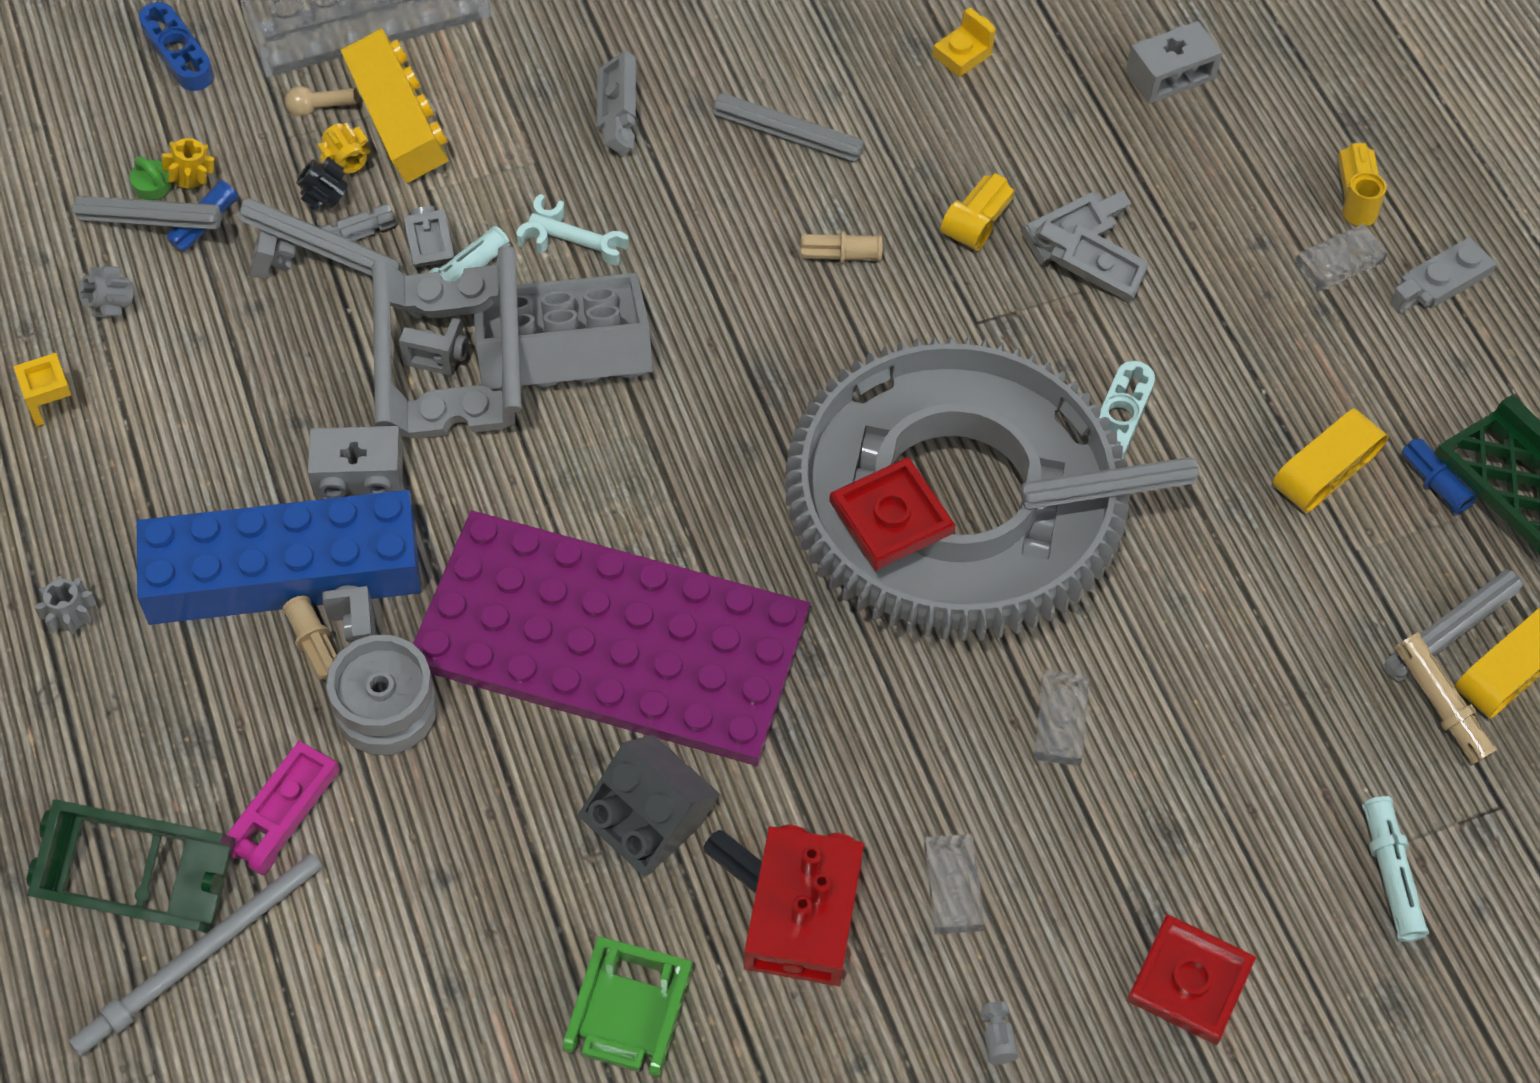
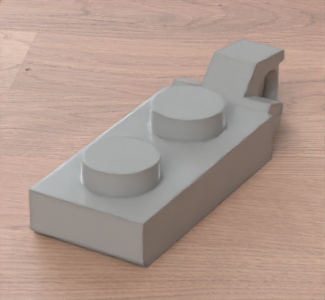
[596,50,636,156]
[1020,190,1131,266]
[1032,220,1149,302]
[1389,237,1497,314]

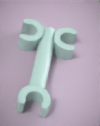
[517,194,629,265]

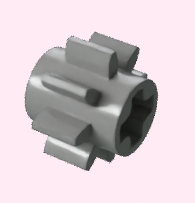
[79,266,133,317]
[34,576,97,634]

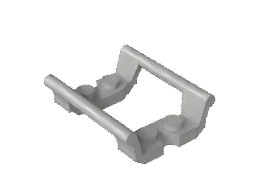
[372,246,522,439]

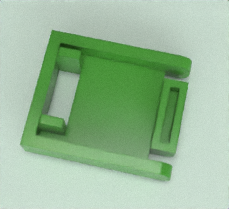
[562,936,693,1077]

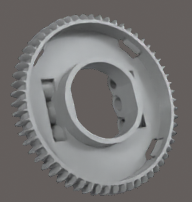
[785,336,1130,641]

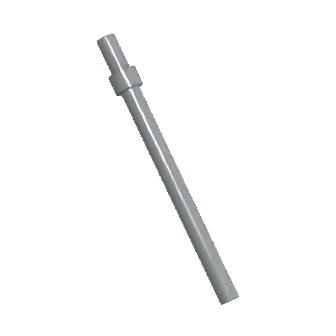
[68,853,322,1056]

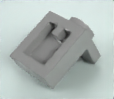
[403,206,454,268]
[399,318,469,376]
[322,585,376,642]

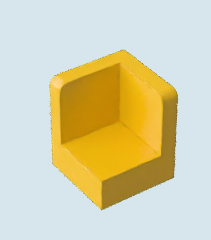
[13,353,71,427]

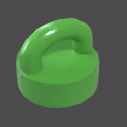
[129,156,173,200]

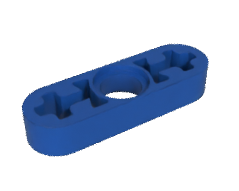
[139,2,214,91]

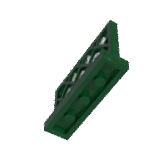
[1434,395,1540,554]

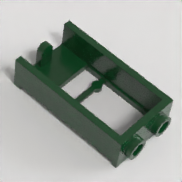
[26,799,235,933]

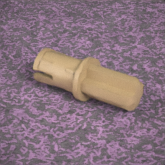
[800,231,882,264]
[283,595,337,681]

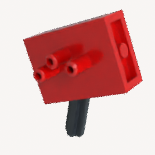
[703,825,864,987]

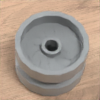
[326,635,437,755]

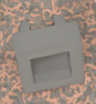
[250,229,296,279]

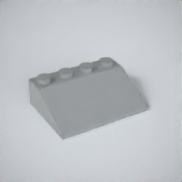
[474,273,653,391]

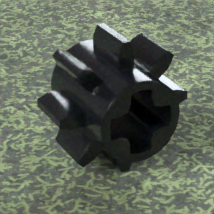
[296,157,348,210]

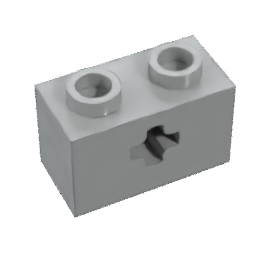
[1125,21,1223,104]
[308,426,404,498]

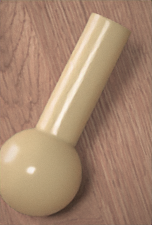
[285,86,359,116]

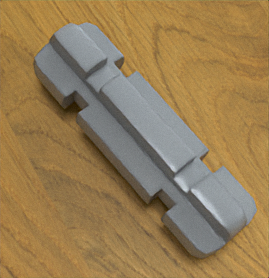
[320,204,395,241]

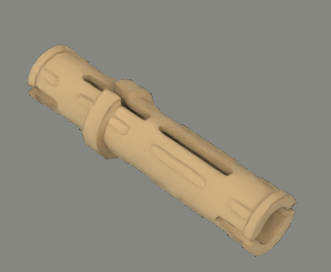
[1394,632,1498,765]

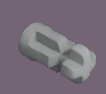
[981,1001,1018,1064]

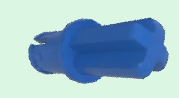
[167,180,239,252]
[1402,439,1477,515]

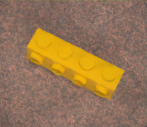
[340,28,449,184]

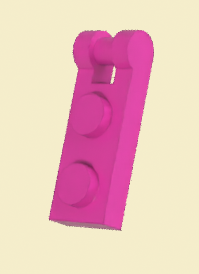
[227,740,340,875]

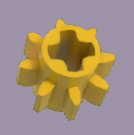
[317,123,371,174]
[162,138,214,189]

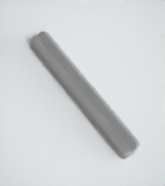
[714,93,863,162]
[71,196,223,230]
[238,198,399,277]
[1021,457,1199,509]
[1383,570,1523,682]

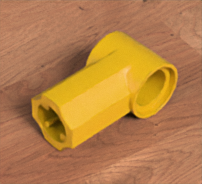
[1338,143,1387,227]
[940,173,1014,252]

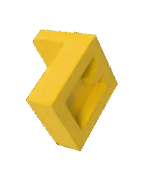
[932,7,996,78]

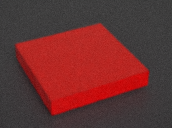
[829,457,956,571]
[1126,914,1256,1046]

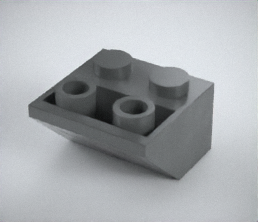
[577,734,720,877]

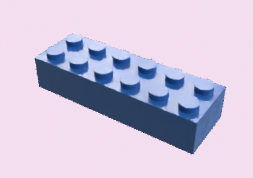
[136,490,421,625]

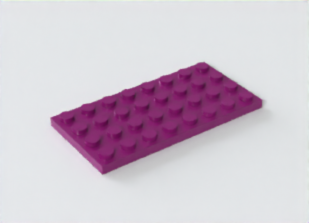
[413,510,810,766]

